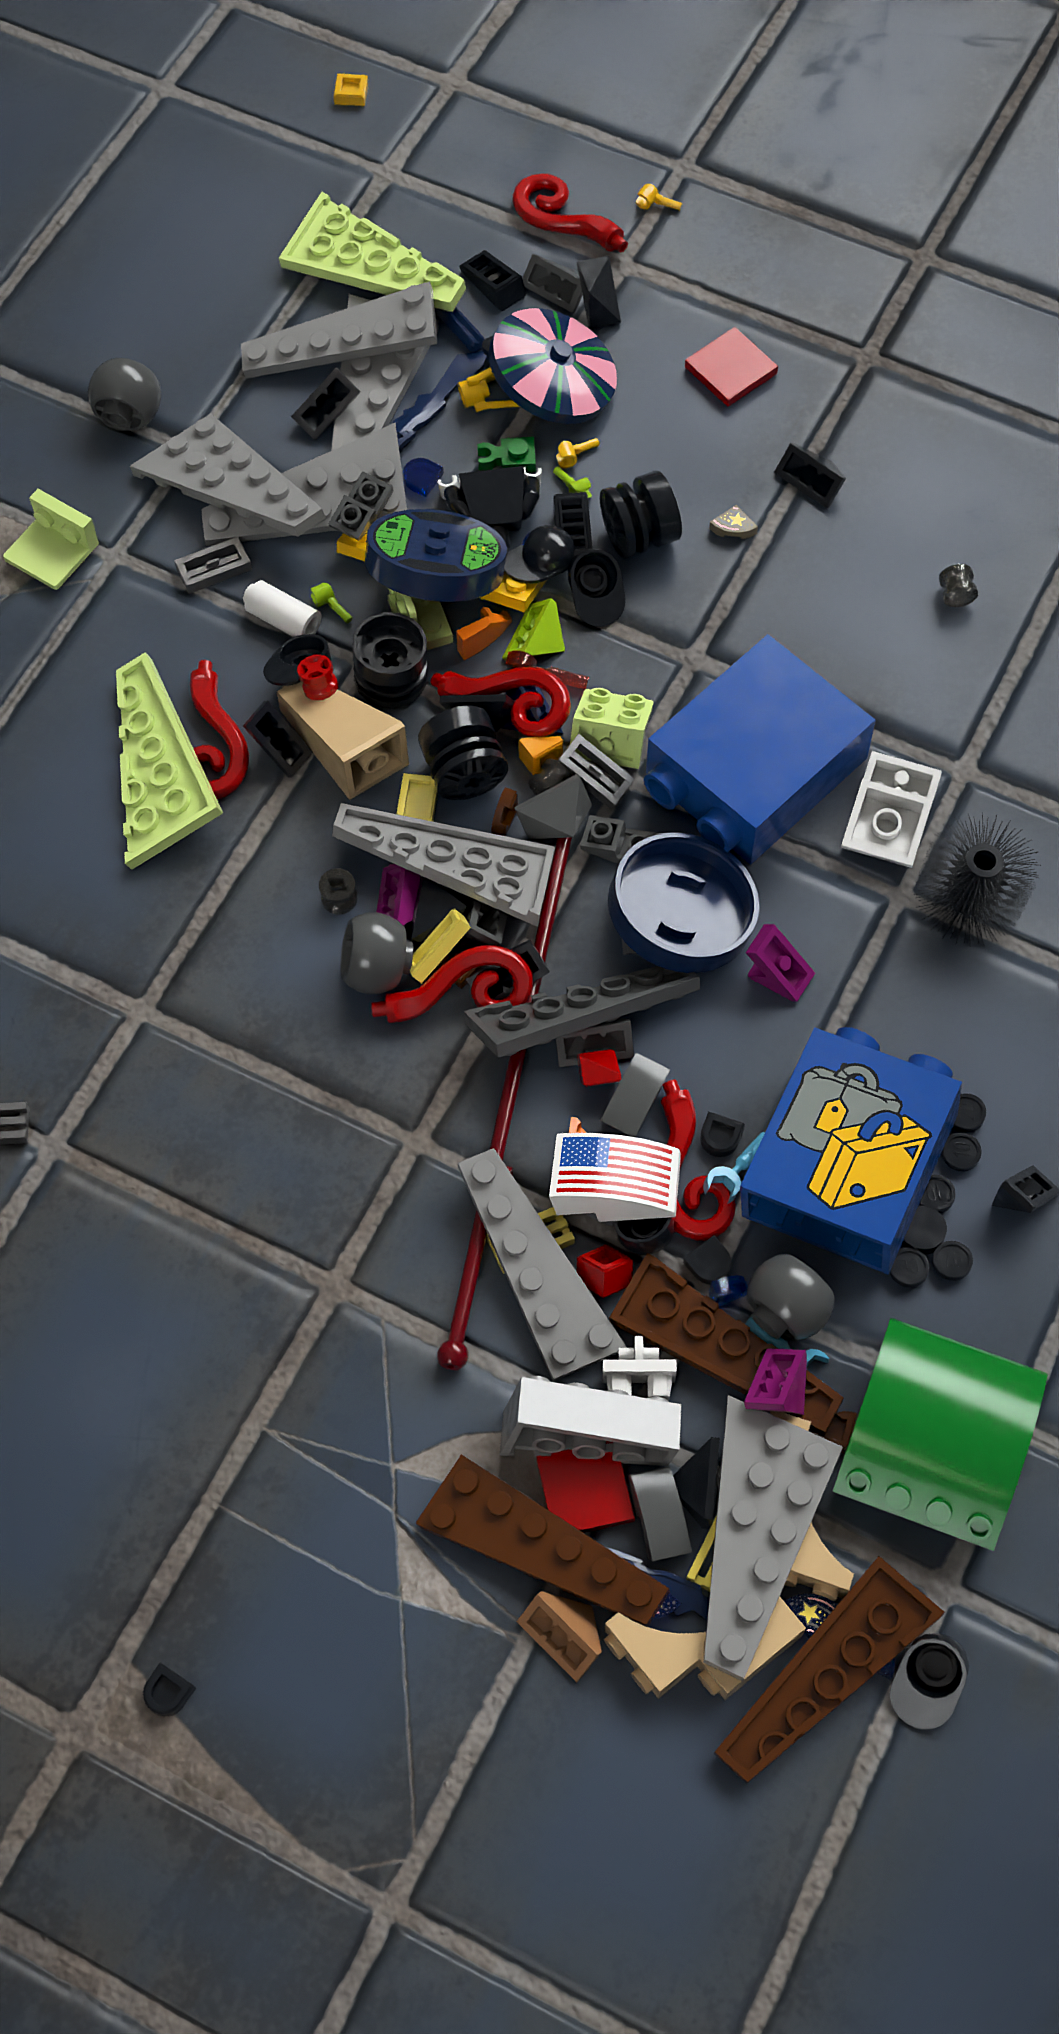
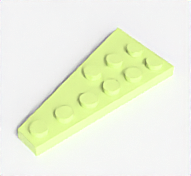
[279,192,466,312]
[116,652,223,870]

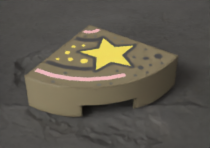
[709,505,758,539]

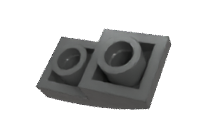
[328,471,393,541]
[580,815,661,864]
[600,1053,670,1138]
[629,1467,692,1561]

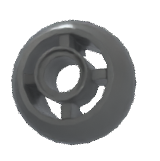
[88,358,161,431]
[340,912,413,994]
[747,1254,834,1341]

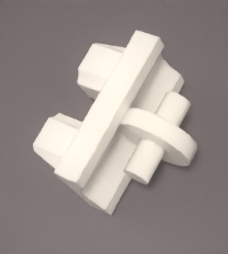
[602,1336,677,1401]

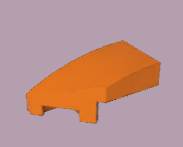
[456,607,512,660]

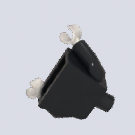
[437,466,542,549]

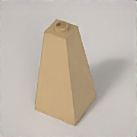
[277,682,409,800]

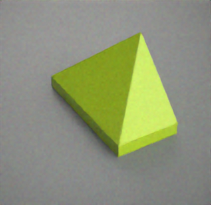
[502,598,565,662]

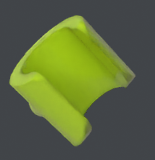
[553,466,592,498]
[311,583,353,623]

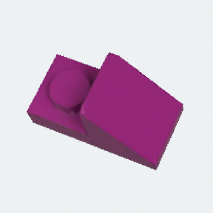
[745,924,815,1002]

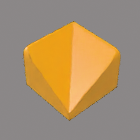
[518,736,563,776]

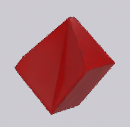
[577,1049,622,1086]
[576,1244,633,1298]

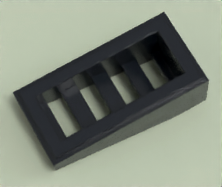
[460,250,526,311]
[553,492,593,558]

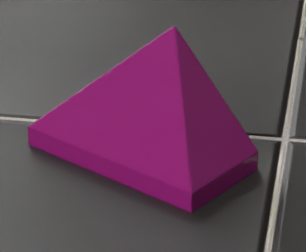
[376,864,420,925]
[744,1348,807,1415]

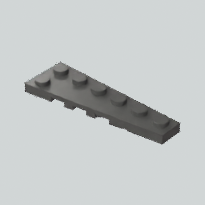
[464,966,700,1058]

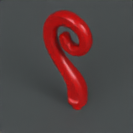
[512,173,628,253]
[190,660,249,799]
[430,667,571,737]
[371,945,533,1023]
[661,1079,736,1241]

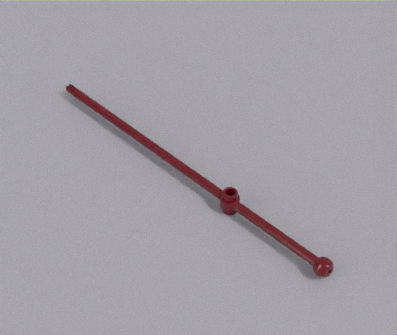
[437,837,572,1370]

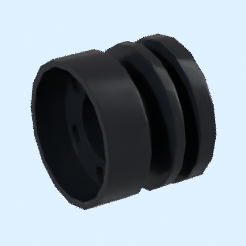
[600,470,682,559]
[352,612,427,708]
[418,706,508,801]

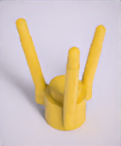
[457,367,520,413]

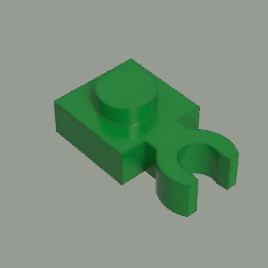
[477,437,536,472]

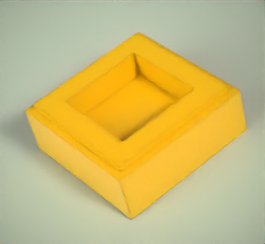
[334,74,368,106]

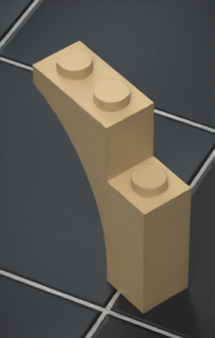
[770,1411,854,1601]
[604,1596,806,1700]

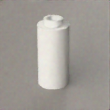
[243,580,321,637]

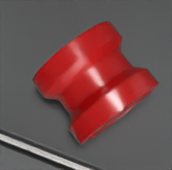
[297,654,338,700]

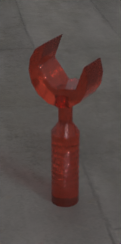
[505,651,589,690]

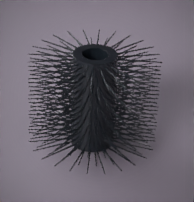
[914,812,1041,945]

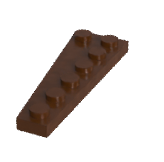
[609,1253,844,1437]
[416,1454,670,1627]
[714,1556,945,1784]

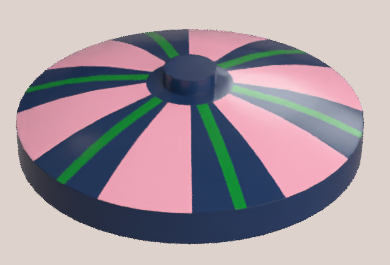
[489,308,617,424]

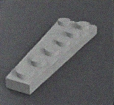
[241,282,437,378]
[458,1148,626,1382]

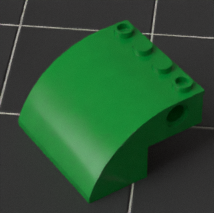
[832,1318,1048,1551]

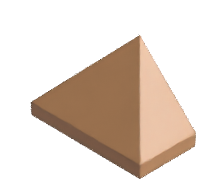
[517,1591,602,1682]

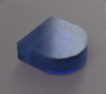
[403,458,444,497]

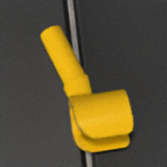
[636,184,682,211]
[556,438,599,468]

